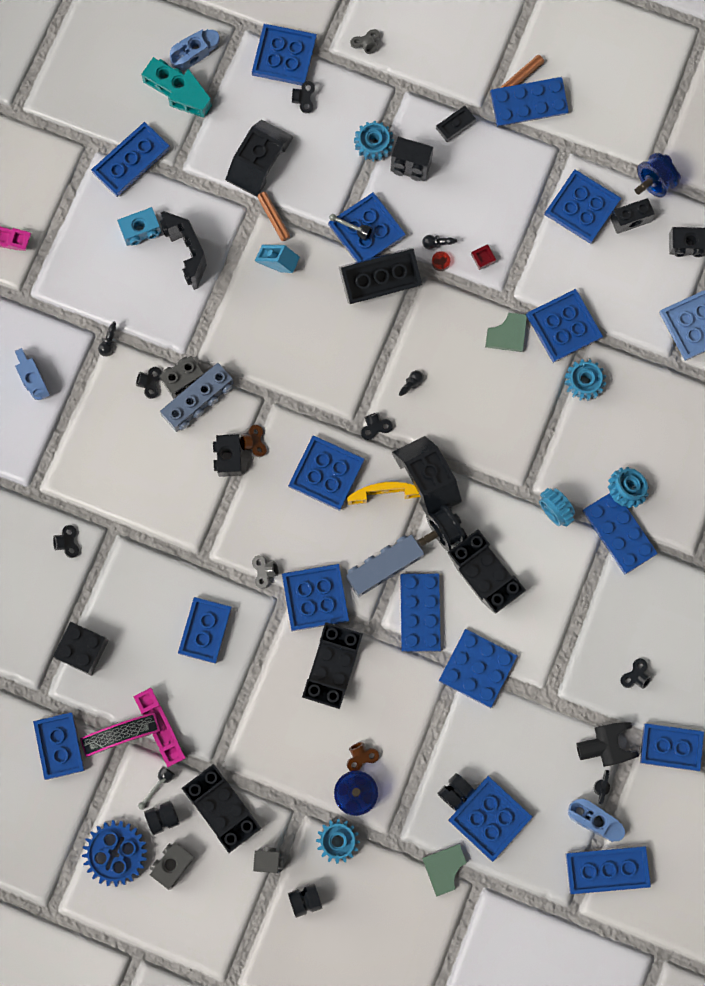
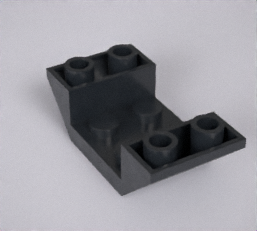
[225,120,293,198]
[159,211,207,290]
[392,436,462,515]
[447,529,526,614]
[302,622,363,709]
[181,764,261,853]

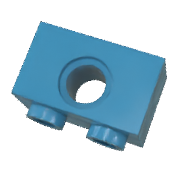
[117,207,161,246]

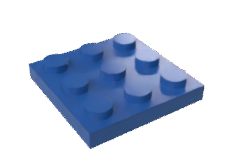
[252,23,317,86]
[544,169,621,244]
[328,192,406,262]
[526,289,603,363]
[288,435,365,511]
[282,564,349,632]
[439,629,517,709]
[448,776,532,862]

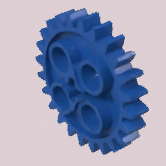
[82,820,148,887]

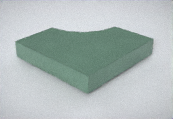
[485,312,527,352]
[422,844,467,897]

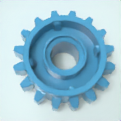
[354,121,394,162]
[564,359,606,401]
[608,467,649,508]
[539,488,575,527]
[316,819,360,864]

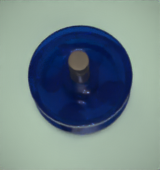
[634,153,681,197]
[334,771,378,816]

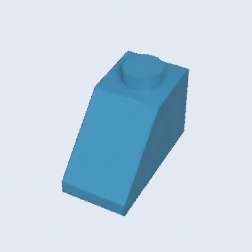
[255,245,300,273]

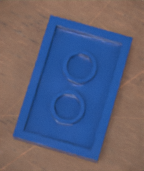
[178,597,232,664]
[33,712,85,780]
[640,723,704,772]

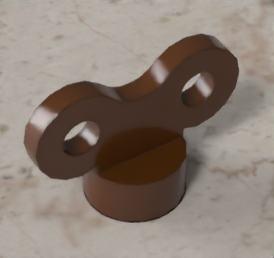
[240,425,267,457]
[347,742,379,772]

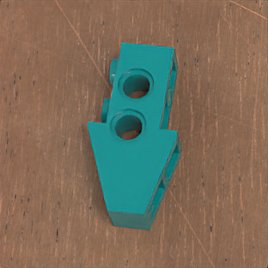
[141,57,212,118]

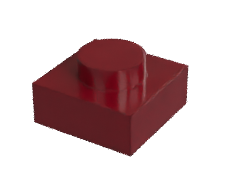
[471,244,496,270]

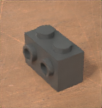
[160,356,204,399]
[253,847,284,873]

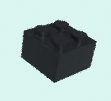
[390,136,434,181]
[53,621,109,676]

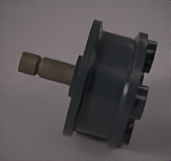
[417,505,468,551]

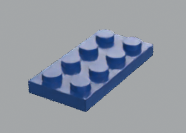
[490,77,569,127]
[91,122,170,197]
[582,493,658,575]
[400,574,441,652]
[565,846,651,894]

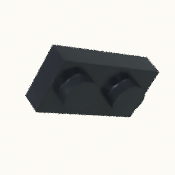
[436,106,476,142]

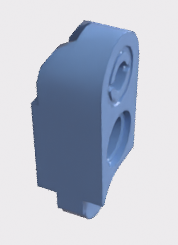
[170,29,220,71]
[15,348,50,400]
[568,799,625,842]

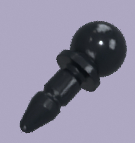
[422,235,457,249]
[98,321,116,357]
[399,370,424,396]

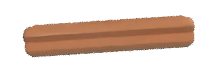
[501,55,544,88]
[258,191,290,241]

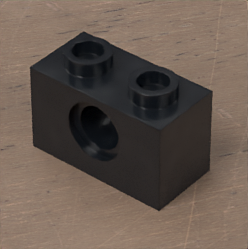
[610,198,655,234]
[669,227,705,257]
[213,434,242,477]

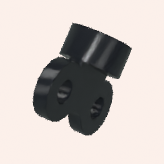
[292,81,315,113]
[136,367,162,399]
[361,412,393,440]
[53,525,79,558]
[620,659,652,689]
[593,769,610,805]

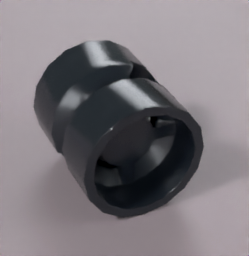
[437,773,475,811]
[144,801,180,835]
[288,884,323,918]

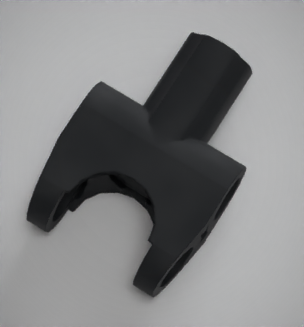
[576,722,639,767]

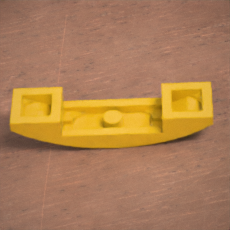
[347,482,421,505]

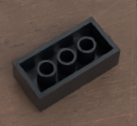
[339,248,422,304]

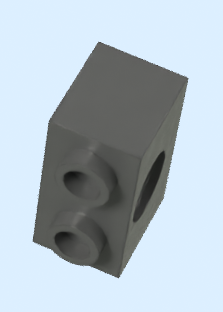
[150,842,195,890]

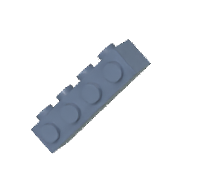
[160,363,234,432]

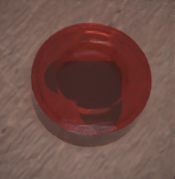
[432,251,450,271]

